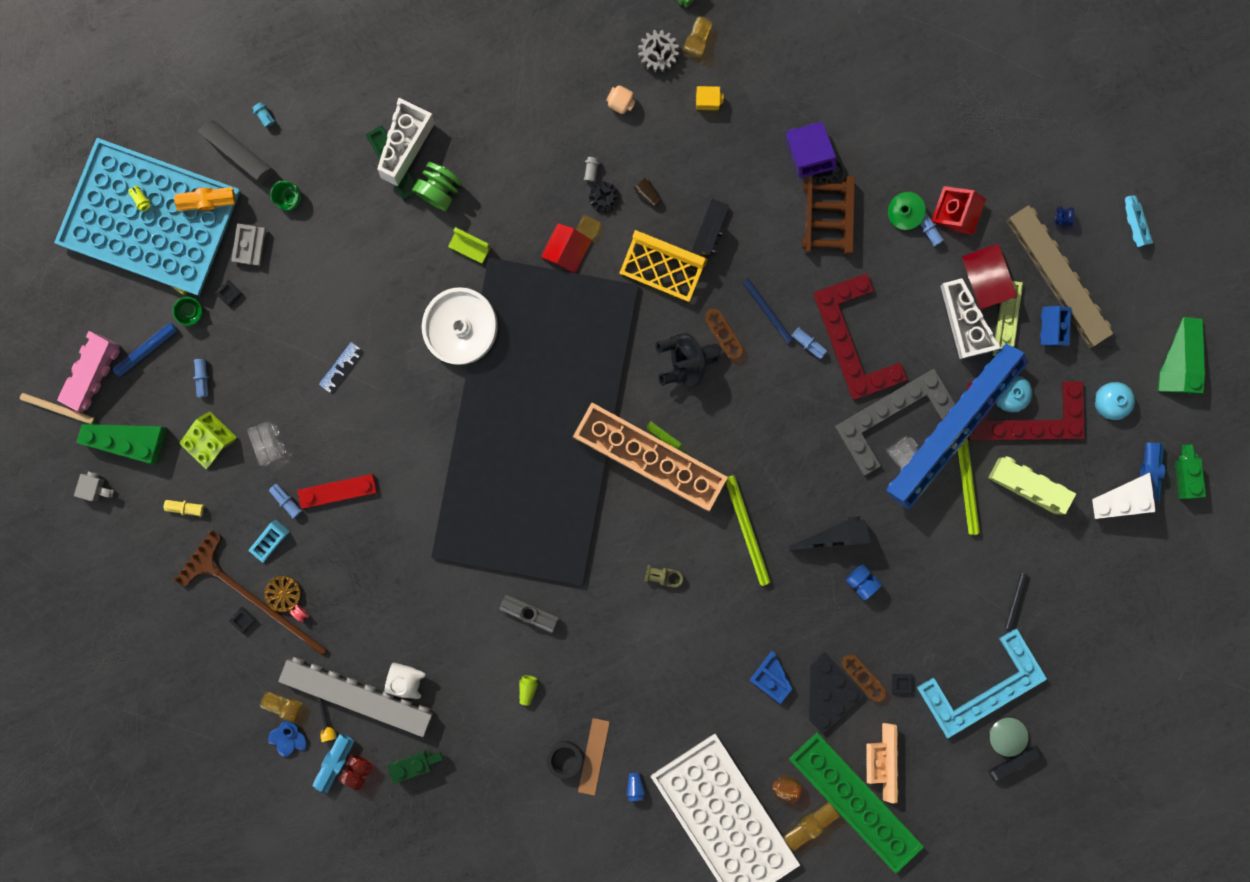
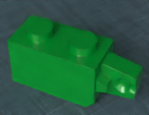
[1175,444,1206,499]

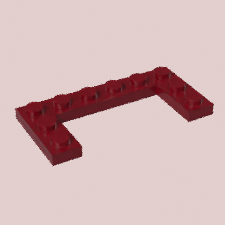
[813,273,907,400]
[967,381,1084,440]

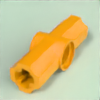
[174,187,236,211]

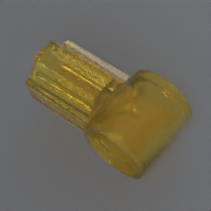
[683,17,713,58]
[260,691,302,722]

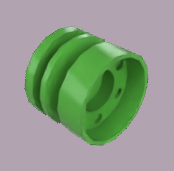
[412,162,463,211]

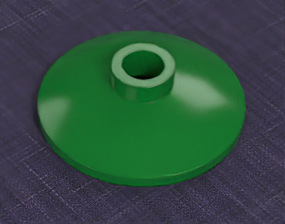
[888,192,926,230]

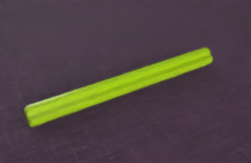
[958,438,980,535]
[726,475,770,586]

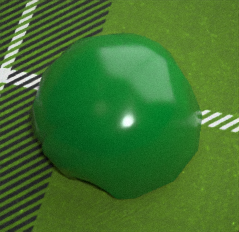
[270,181,302,211]
[172,296,203,326]

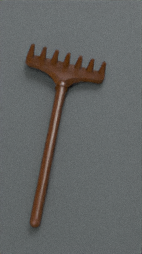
[173,529,327,655]

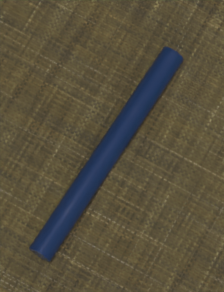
[742,278,793,344]

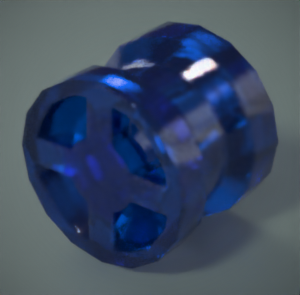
[1054,206,1075,227]

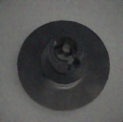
[655,333,723,387]

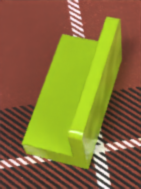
[448,227,491,264]

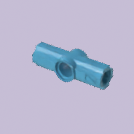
[312,733,355,793]

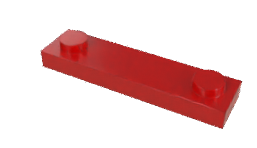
[297,474,377,509]

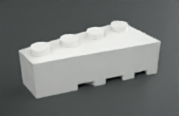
[378,98,435,186]
[941,279,1001,359]

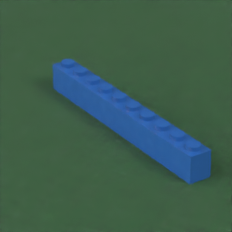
[886,343,1029,509]

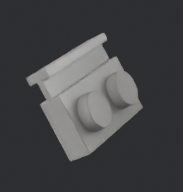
[231,224,266,266]

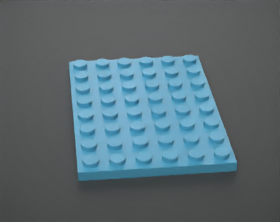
[54,138,241,296]

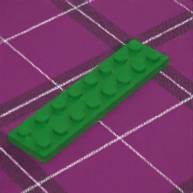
[789,732,924,873]

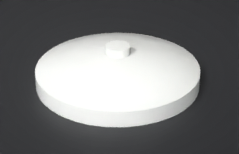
[422,288,498,365]

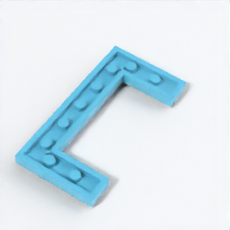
[917,629,1047,738]

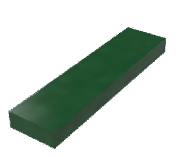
[365,125,415,201]

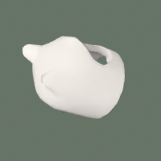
[384,662,426,699]

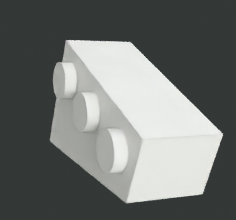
[1092,473,1155,519]

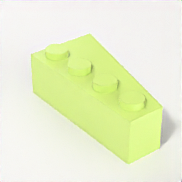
[988,456,1076,514]

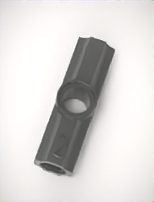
[499,594,559,633]

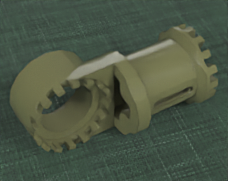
[644,565,683,587]

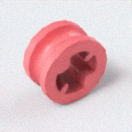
[290,604,309,623]

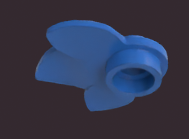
[268,720,306,757]

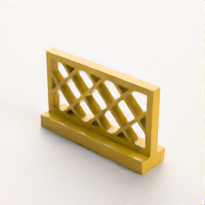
[620,230,708,302]

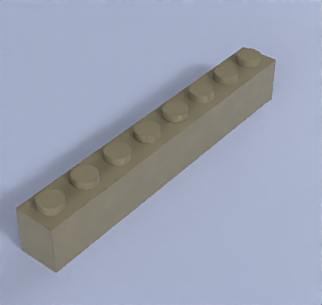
[1006,205,1113,348]

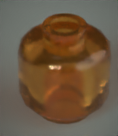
[772,775,802,803]

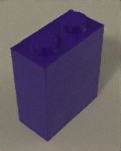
[786,122,836,178]

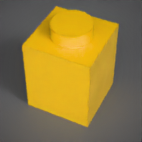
[696,86,723,110]

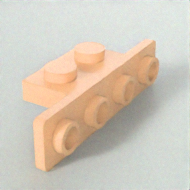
[867,723,898,803]

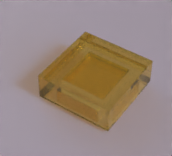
[576,215,601,241]

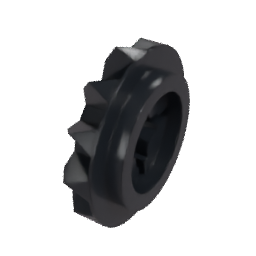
[589,181,619,212]

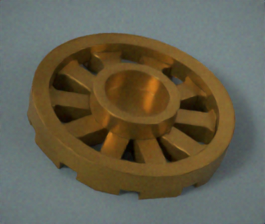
[264,576,301,612]

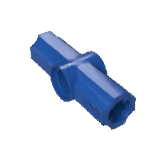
[1140,443,1165,501]

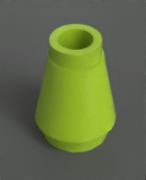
[519,675,538,706]

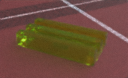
[646,421,681,449]

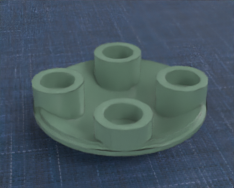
[989,718,1028,757]

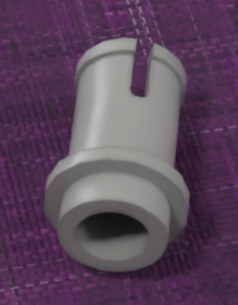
[584,157,600,182]

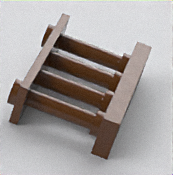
[802,175,855,255]

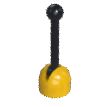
[317,697,337,742]

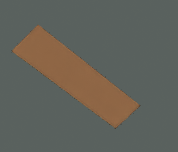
[578,718,610,796]

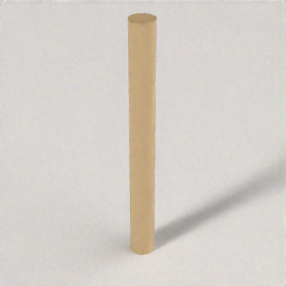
[20,393,95,425]

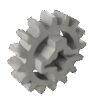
[638,30,679,72]

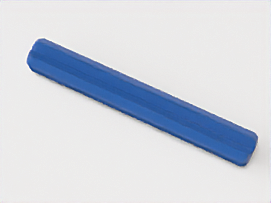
[113,322,177,377]

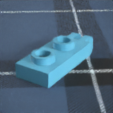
[1125,195,1153,247]

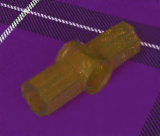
[783,802,839,851]

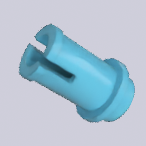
[252,102,275,128]

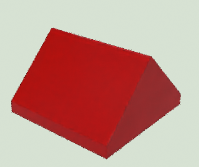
[541,224,592,273]

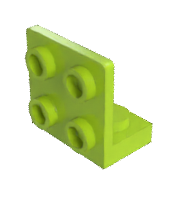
[180,411,237,469]

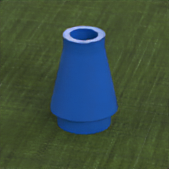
[626,773,646,801]

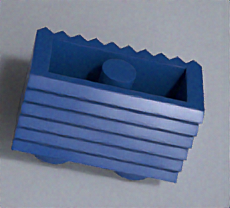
[1040,306,1072,346]

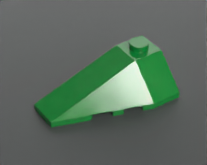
[1158,317,1205,395]

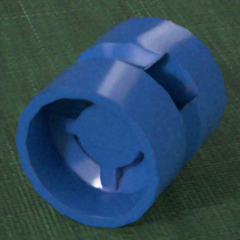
[845,564,882,600]

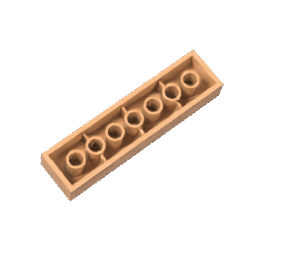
[573,403,728,511]

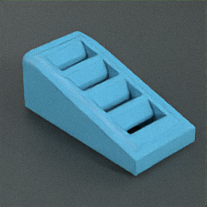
[248,520,290,563]

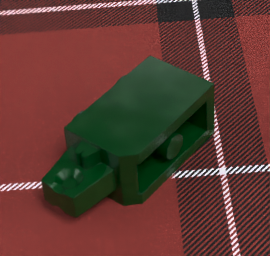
[387,750,444,784]

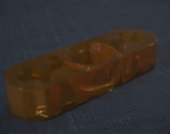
[705,309,743,359]
[841,654,886,701]

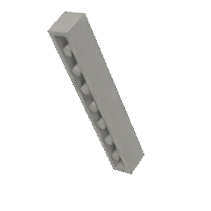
[278,657,433,737]

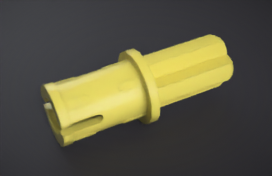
[164,500,204,517]

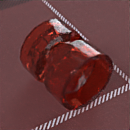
[338,754,373,790]

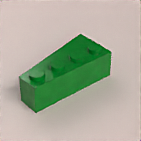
[76,424,167,464]

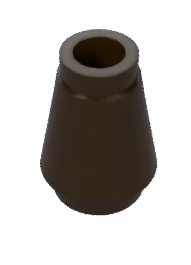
[634,178,661,207]

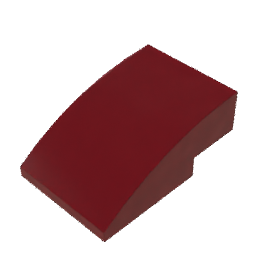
[962,243,1017,310]

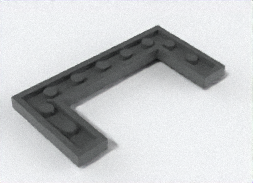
[834,369,955,476]

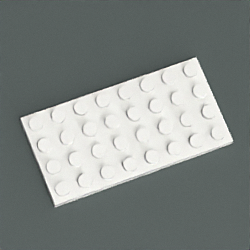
[651,734,800,882]

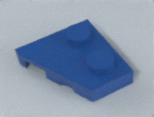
[749,651,792,704]

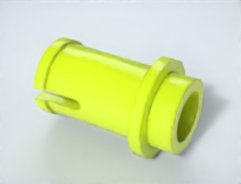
[128,186,151,211]

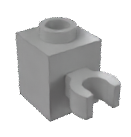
[74,471,114,501]

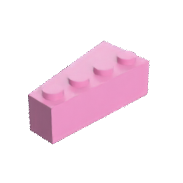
[57,331,120,412]

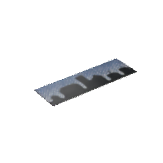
[319,342,364,395]

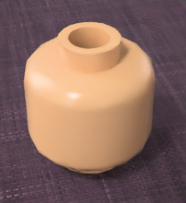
[606,85,636,114]

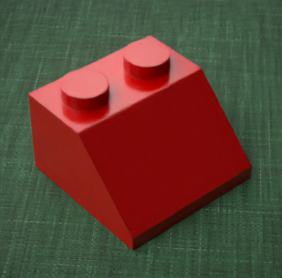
[932,186,986,235]

